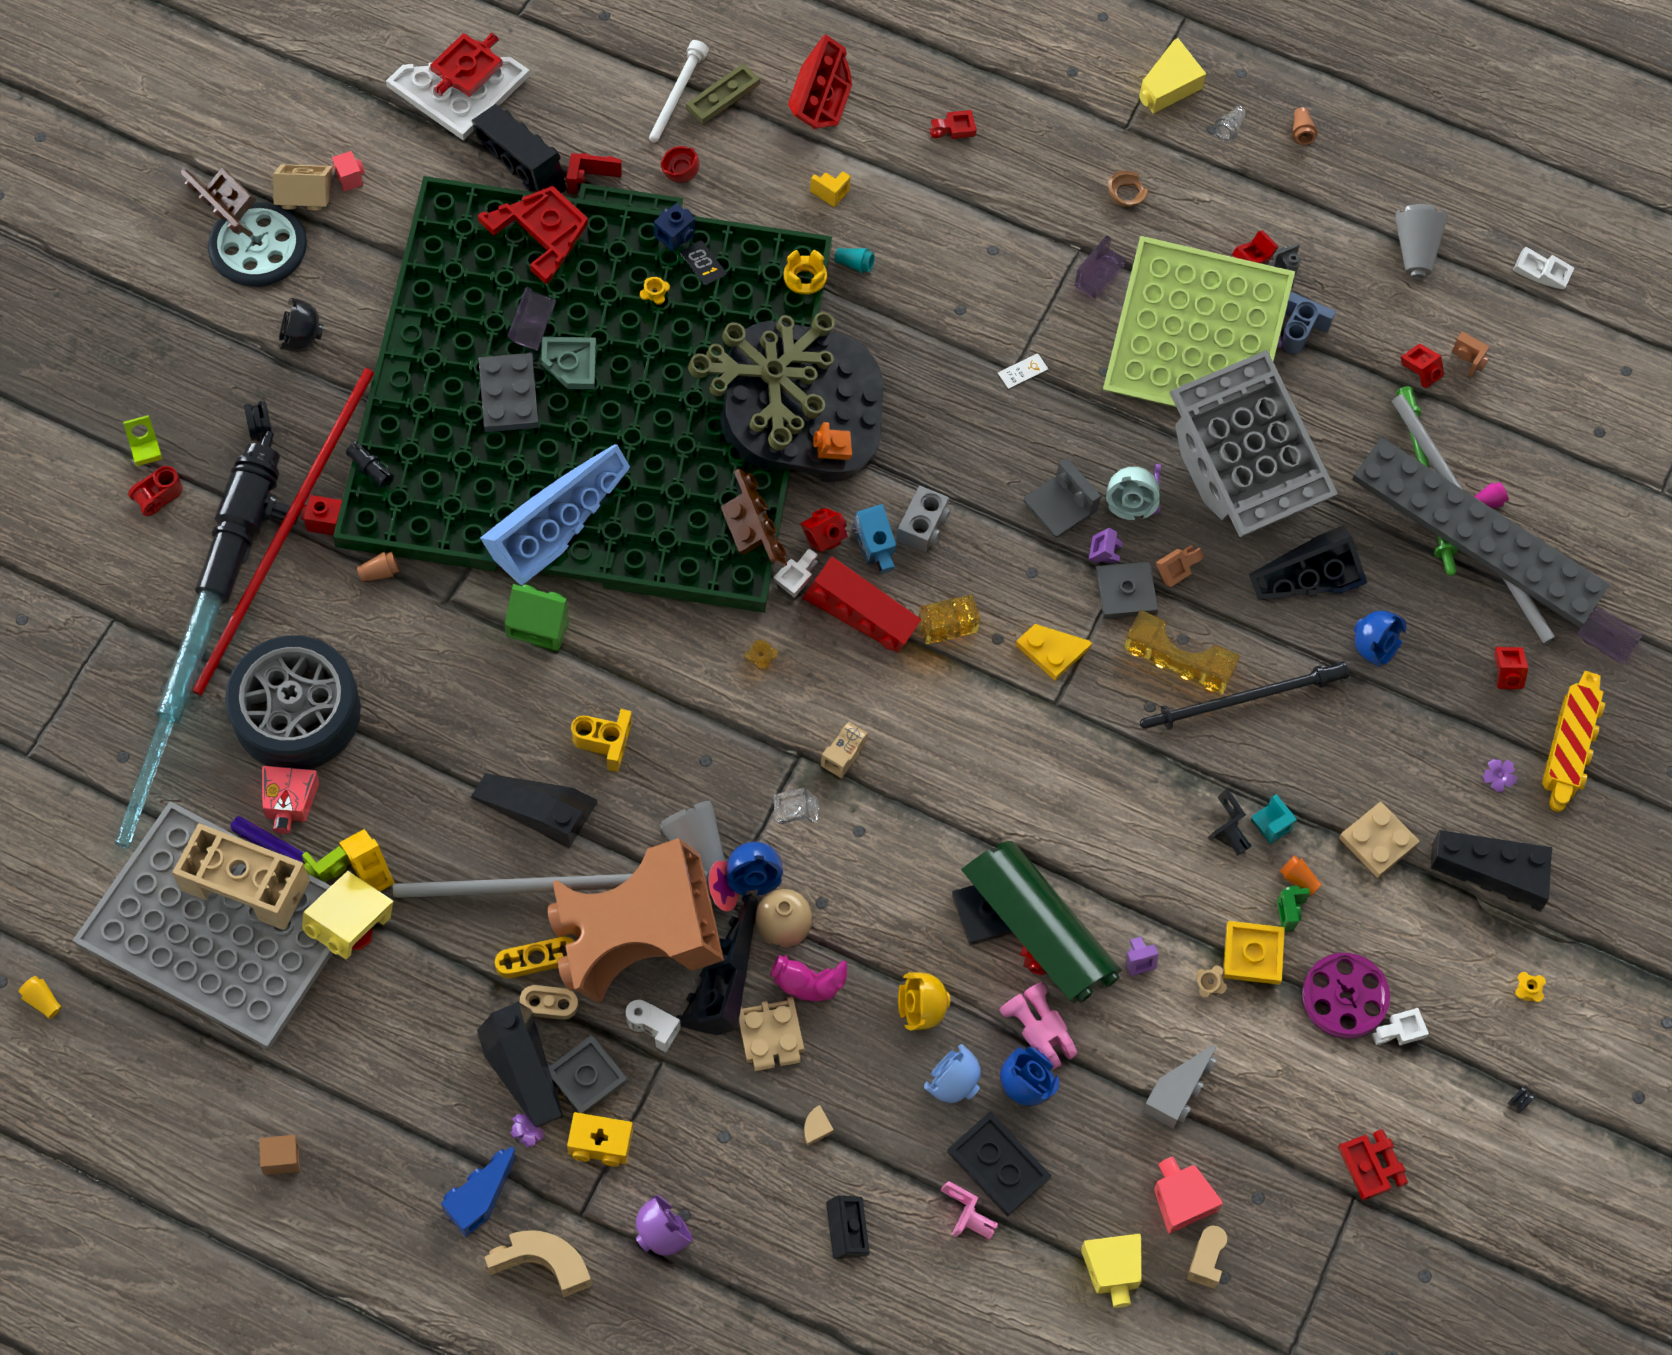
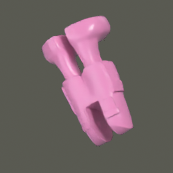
[999,982,1078,1069]

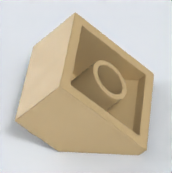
[273,164,333,210]

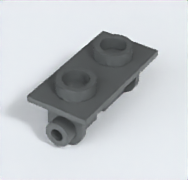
[1272,243,1301,288]

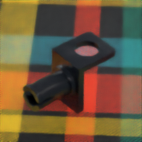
[1208,789,1252,856]

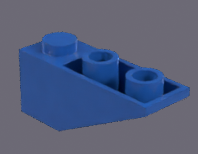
[441,1146,516,1237]

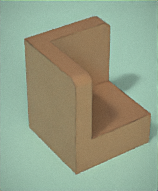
[259,1135,300,1175]

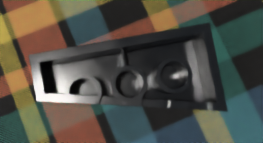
[471,104,567,193]

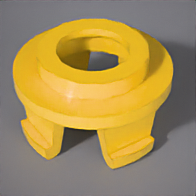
[784,250,827,295]

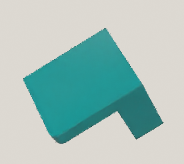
[1251,794,1297,844]

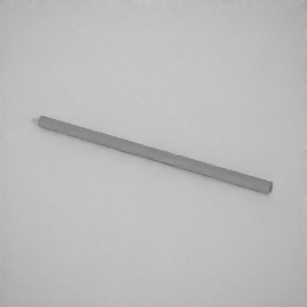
[1392,395,1556,645]
[393,871,709,898]

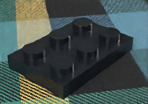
[947,1111,1052,1217]

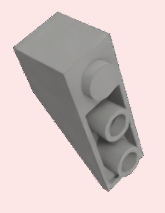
[1142,1045,1217,1129]

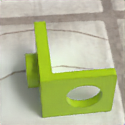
[123,415,162,467]

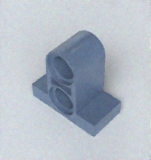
[1281,291,1336,354]

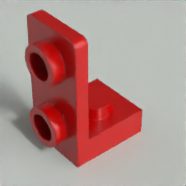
[566,153,623,194]

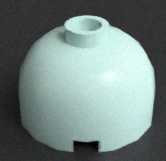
[1106,467,1160,520]

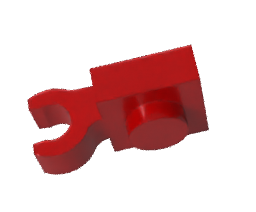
[929,110,977,139]

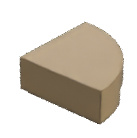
[804,1105,834,1146]

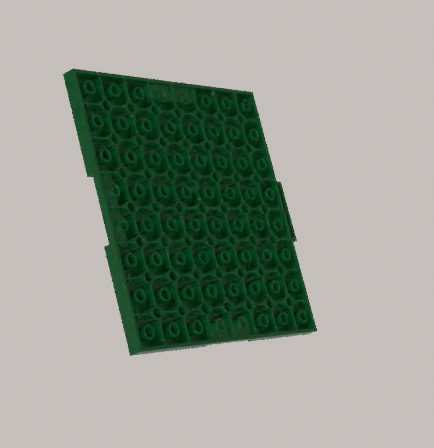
[333,176,832,613]

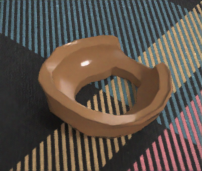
[1108,170,1148,207]

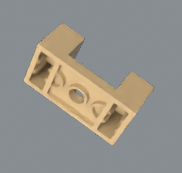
[172,823,310,931]

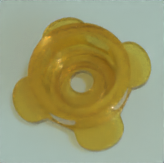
[745,639,778,670]

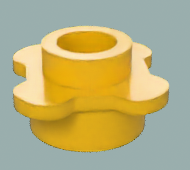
[640,277,670,304]
[1515,972,1546,1002]

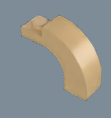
[485,1230,592,1297]

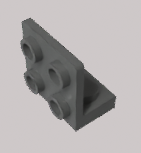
[1024,458,1101,538]

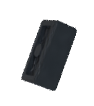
[826,1195,870,1259]

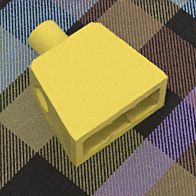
[1081,1234,1141,1308]

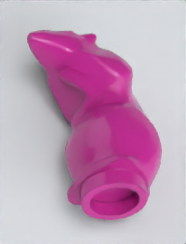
[770,955,847,1001]

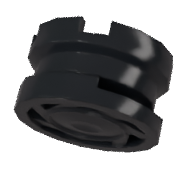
[244,401,272,441]

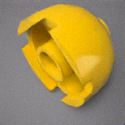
[898,972,950,1031]

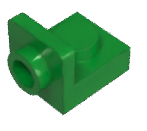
[1277,886,1310,932]

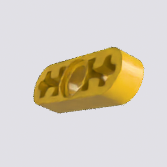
[495,936,575,979]

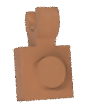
[1156,545,1204,587]

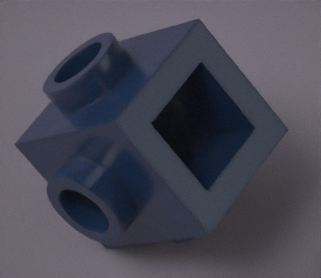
[654,203,695,252]

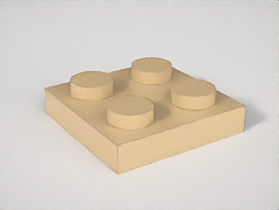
[1339,801,1420,878]

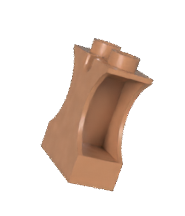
[548,838,724,1003]

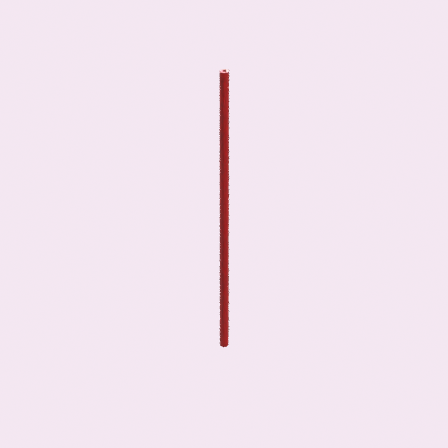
[192,368,374,696]

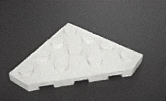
[386,57,530,140]

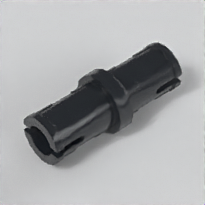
[346,441,394,488]

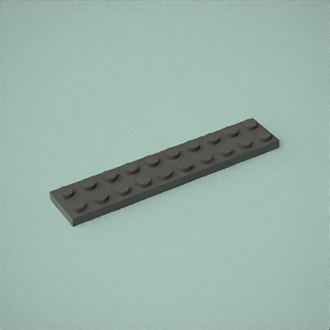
[1352,437,1610,628]

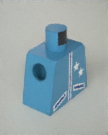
[852,504,896,574]

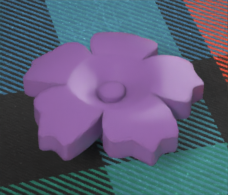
[1483,759,1518,792]
[510,1114,544,1147]

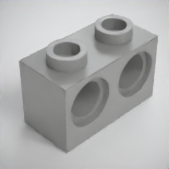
[897,485,951,553]

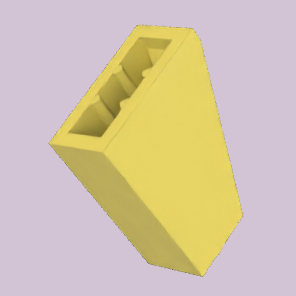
[1139,38,1206,114]

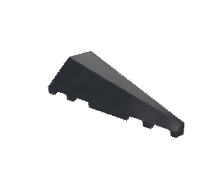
[676,894,758,1035]

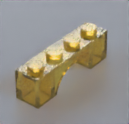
[1124,610,1240,694]

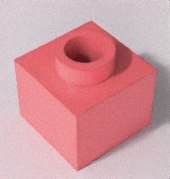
[332,151,365,192]

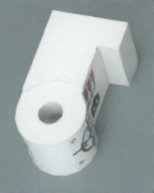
[626,1000,681,1052]

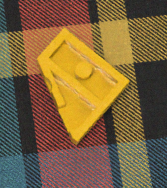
[1015,624,1092,681]

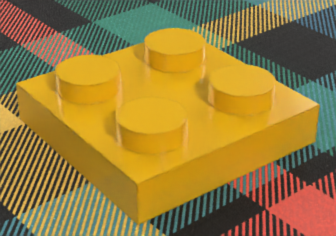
[1223,921,1285,985]

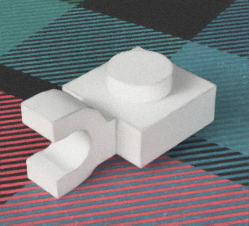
[773,549,818,598]
[1372,1008,1429,1046]

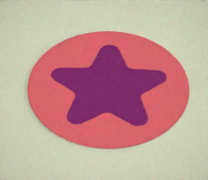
[709,860,739,911]

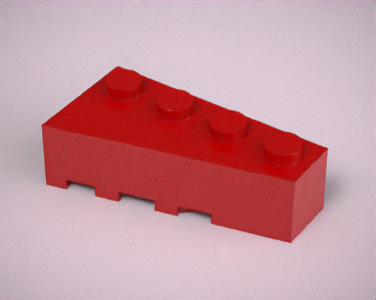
[802,556,922,653]

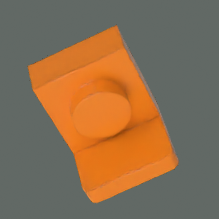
[813,422,852,460]

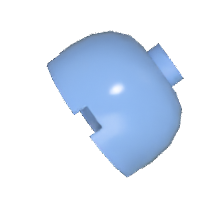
[924,1044,981,1104]

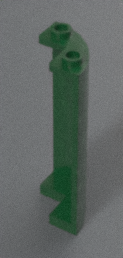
[961,841,1122,1004]

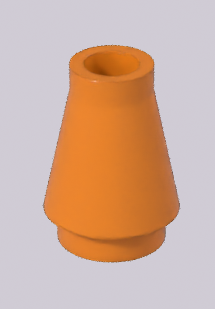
[1279,855,1322,896]

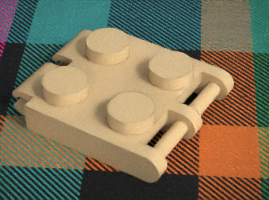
[739,996,804,1071]

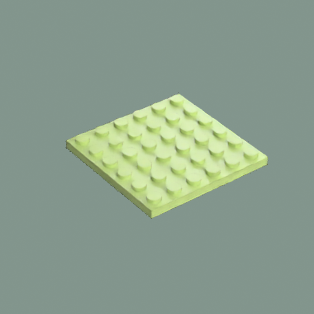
[1103,236,1295,408]

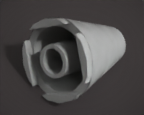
[1395,204,1448,280]
[660,801,725,875]

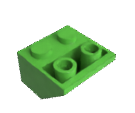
[505,584,569,651]

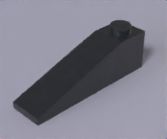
[1249,525,1368,600]
[471,773,598,848]
[477,1002,563,1128]

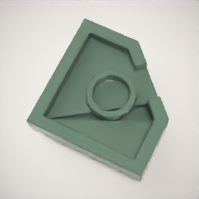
[541,337,596,389]

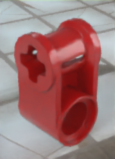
[128,466,183,516]

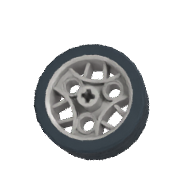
[225,635,361,770]

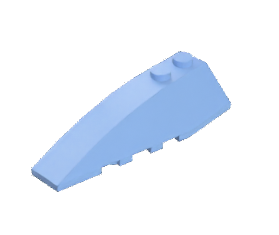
[480,444,630,585]

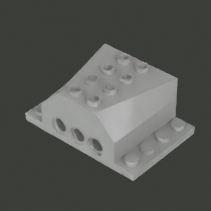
[1170,350,1338,538]

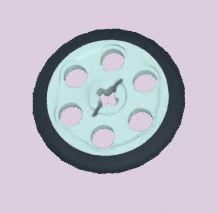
[208,202,307,287]

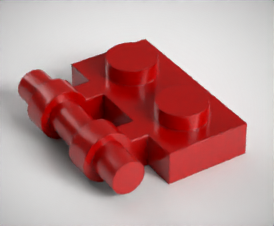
[1338,1129,1408,1201]

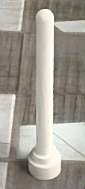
[649,40,709,143]

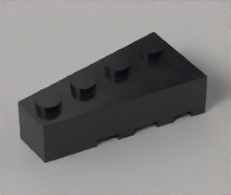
[1431,830,1552,912]

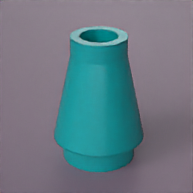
[835,247,875,274]

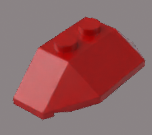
[788,34,852,129]

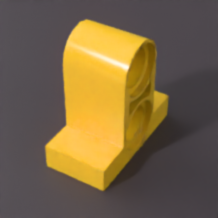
[571,709,632,772]
[339,829,395,892]

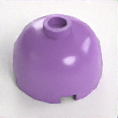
[636,1194,693,1256]

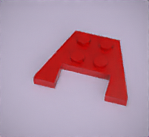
[478,186,588,285]

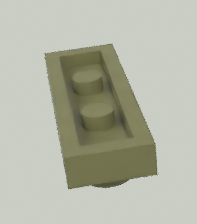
[686,63,760,125]

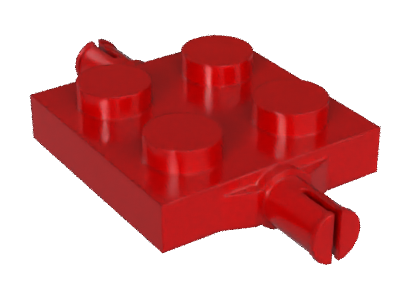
[430,33,503,97]

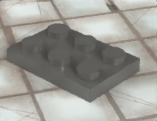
[479,353,539,432]

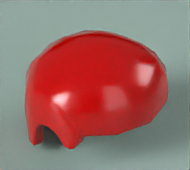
[660,146,700,183]

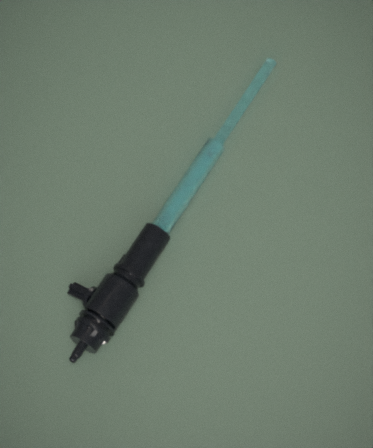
[115,431,301,848]

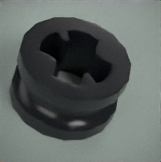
[1508,1085,1537,1114]

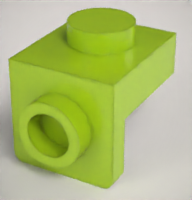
[302,846,349,882]

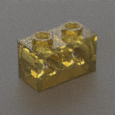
[918,594,980,645]

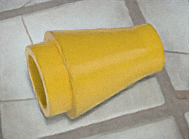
[18,976,62,1019]

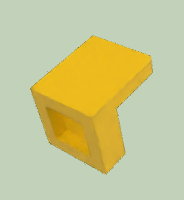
[810,171,851,208]

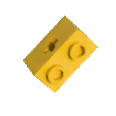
[567,1112,633,1167]

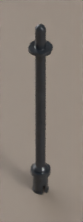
[1140,661,1349,730]

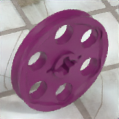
[1302,953,1390,1039]

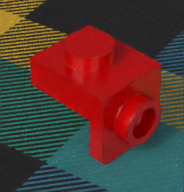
[1232,230,1278,265]

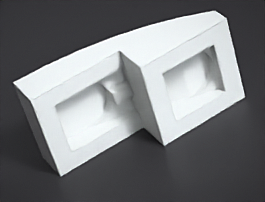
[1513,247,1574,289]

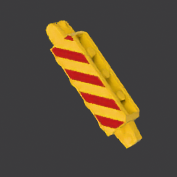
[1542,671,1605,813]

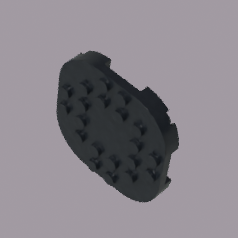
[721,321,883,482]

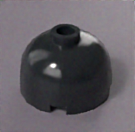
[278,298,324,352]

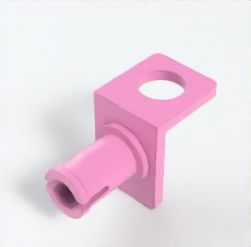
[941,1181,998,1240]

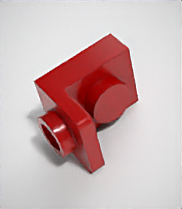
[1401,344,1444,388]
[1494,647,1528,689]

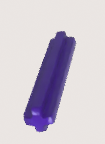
[230,816,304,863]

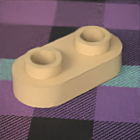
[520,985,578,1020]

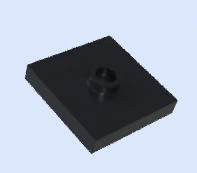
[952,885,1013,946]

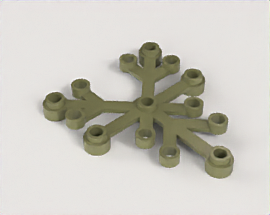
[688,312,835,450]

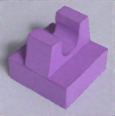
[1089,528,1123,564]
[1126,937,1158,976]

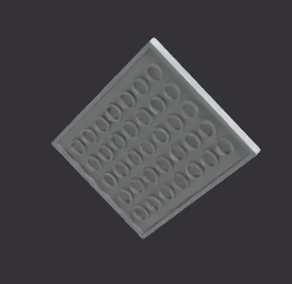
[72,801,333,1050]

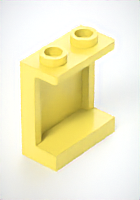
[302,871,393,959]

